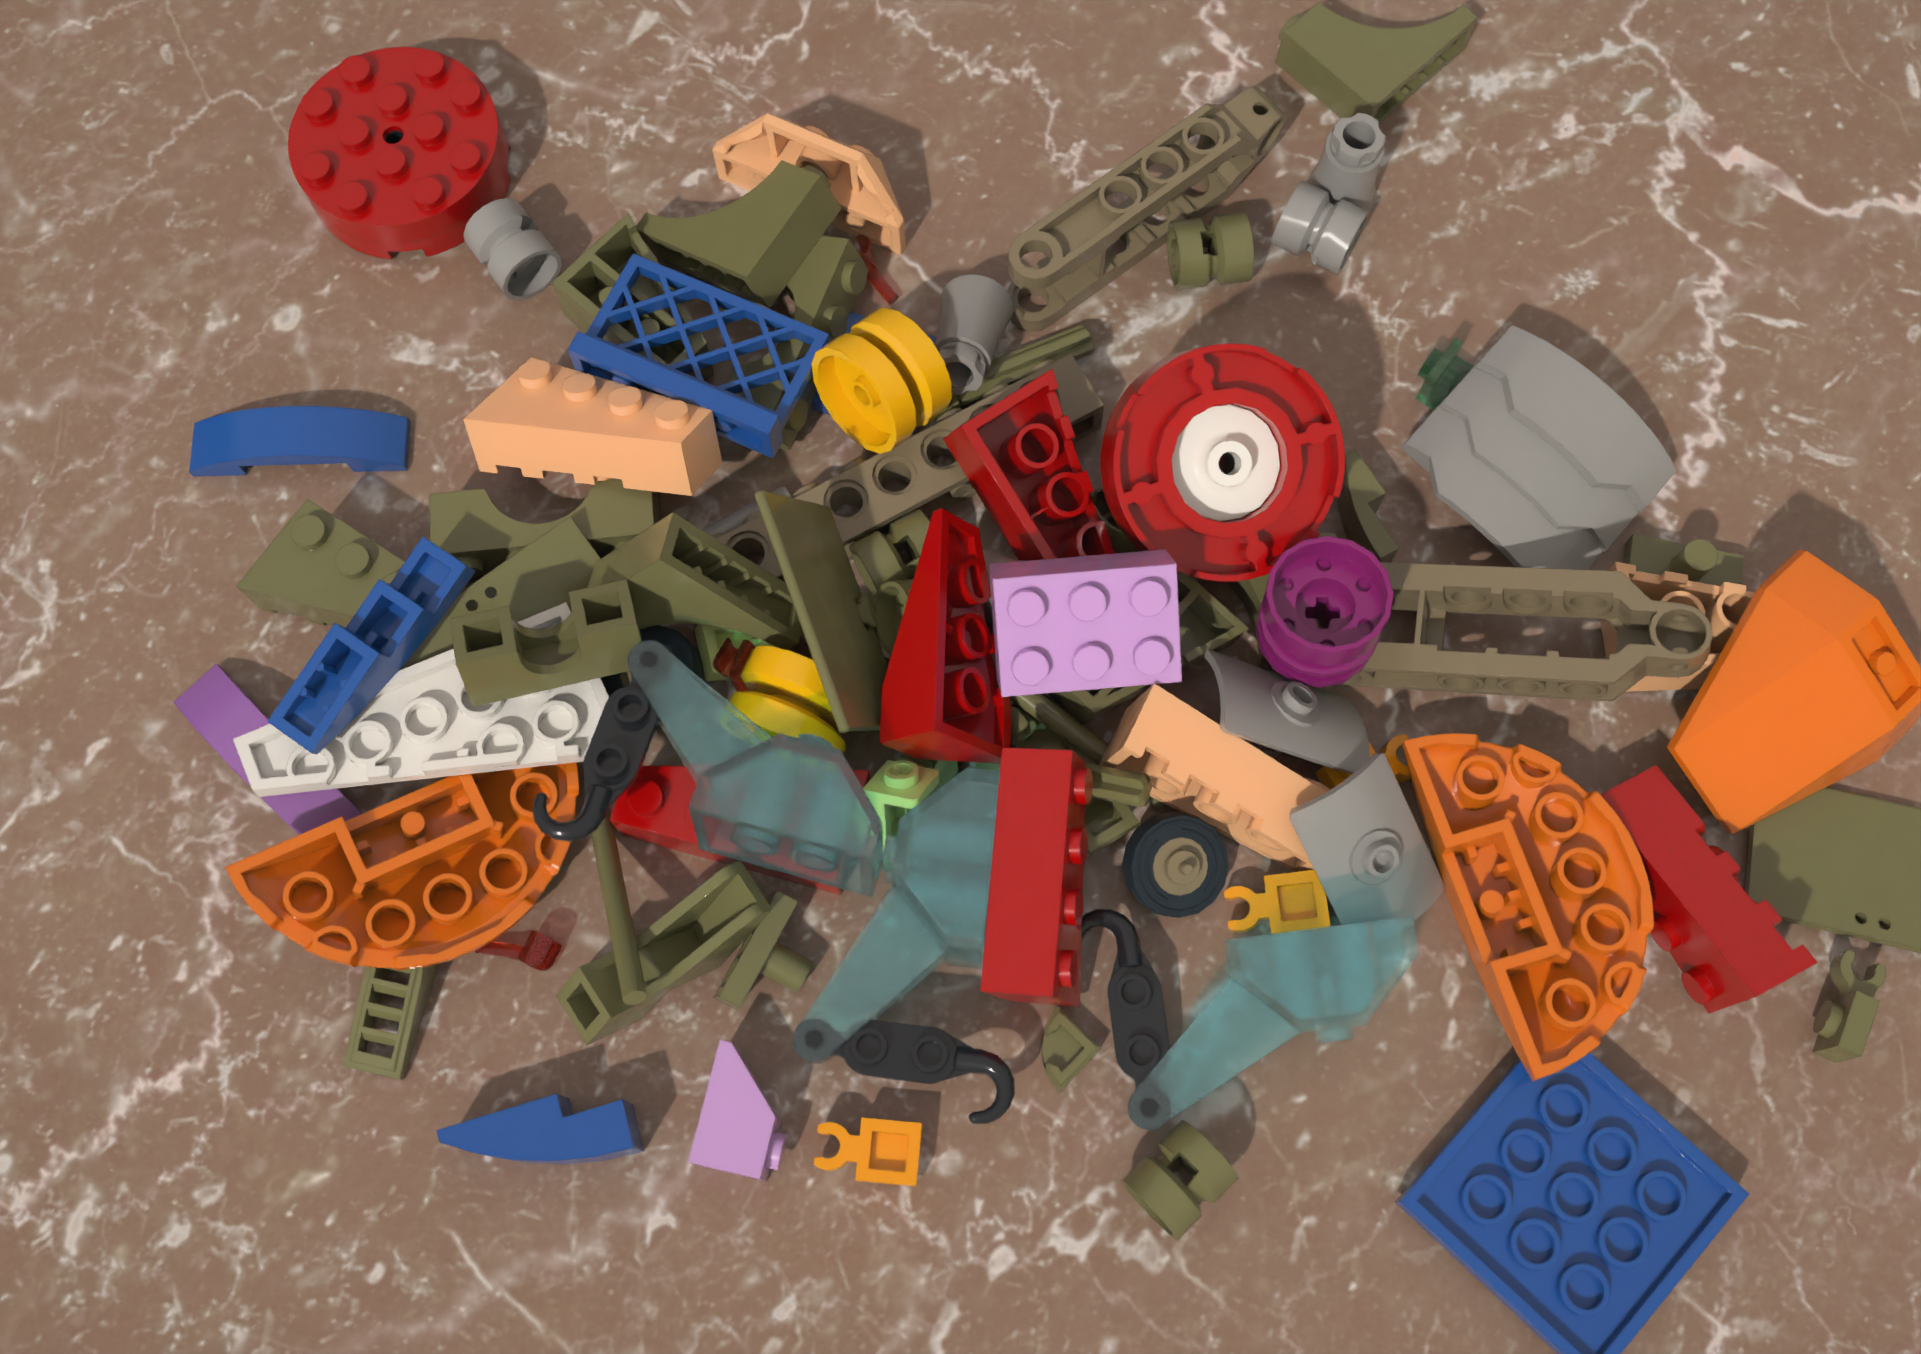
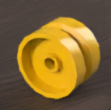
[811,307,952,454]
[718,646,847,769]

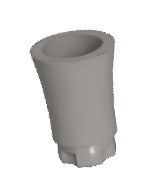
[1306,113,1385,213]
[935,274,1014,395]

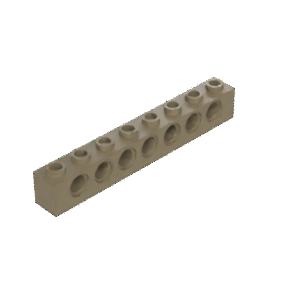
[711,354,1104,583]

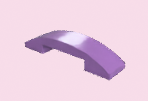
[173,663,363,835]

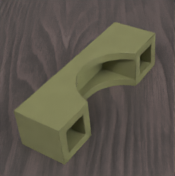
[727,235,869,450]
[429,478,661,579]

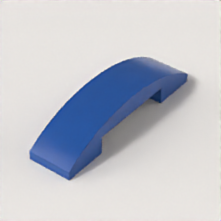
[189,406,410,477]

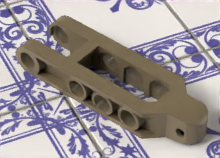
[1008,87,1287,332]
[1338,562,1713,702]

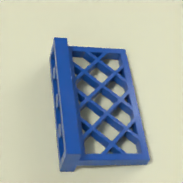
[567,253,830,459]

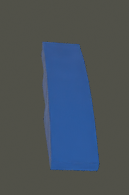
[267,536,476,755]

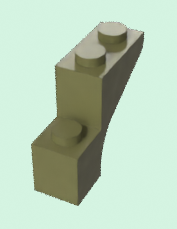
[556,860,772,1045]

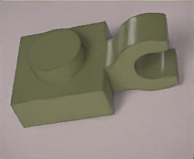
[1812,950,1886,1063]

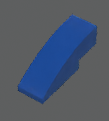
[437,1094,644,1164]

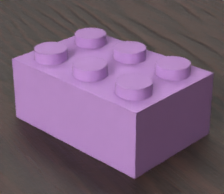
[989,549,1182,697]

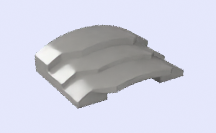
[1401,325,1677,570]

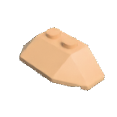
[712,113,906,255]

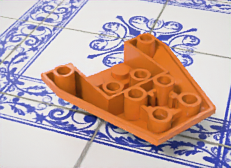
[1667,550,1921,834]

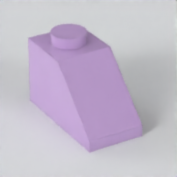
[688,1040,788,1182]

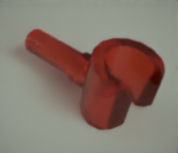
[856,234,899,305]
[713,637,755,692]
[475,930,562,971]

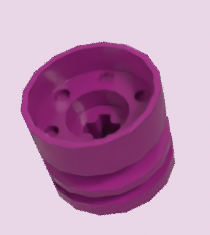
[1256,536,1394,688]

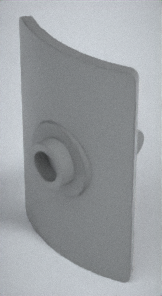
[1204,649,1370,775]
[1290,753,1445,950]

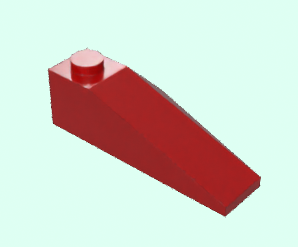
[879,508,1011,764]

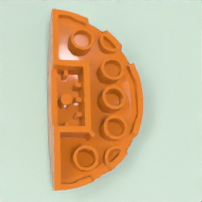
[1402,733,1654,1081]
[225,762,579,970]

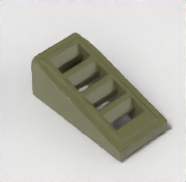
[343,964,439,1080]

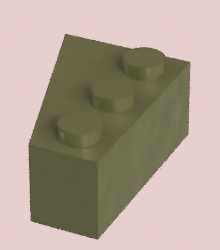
[552,213,714,382]
[236,499,405,627]
[1048,571,1249,725]

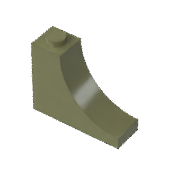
[1276,2,1478,125]
[636,160,842,308]
[588,512,802,650]

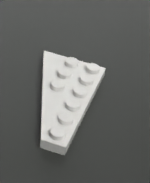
[233,602,609,797]

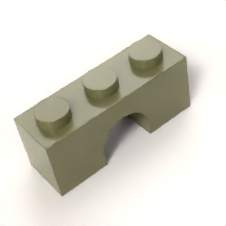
[449,579,643,707]

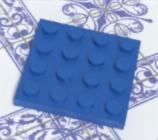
[1395,1052,1749,1354]

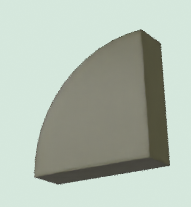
[1041,1006,1101,1093]

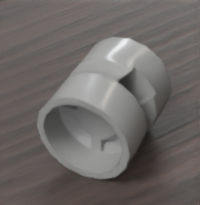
[1271,180,1369,275]
[463,198,562,300]

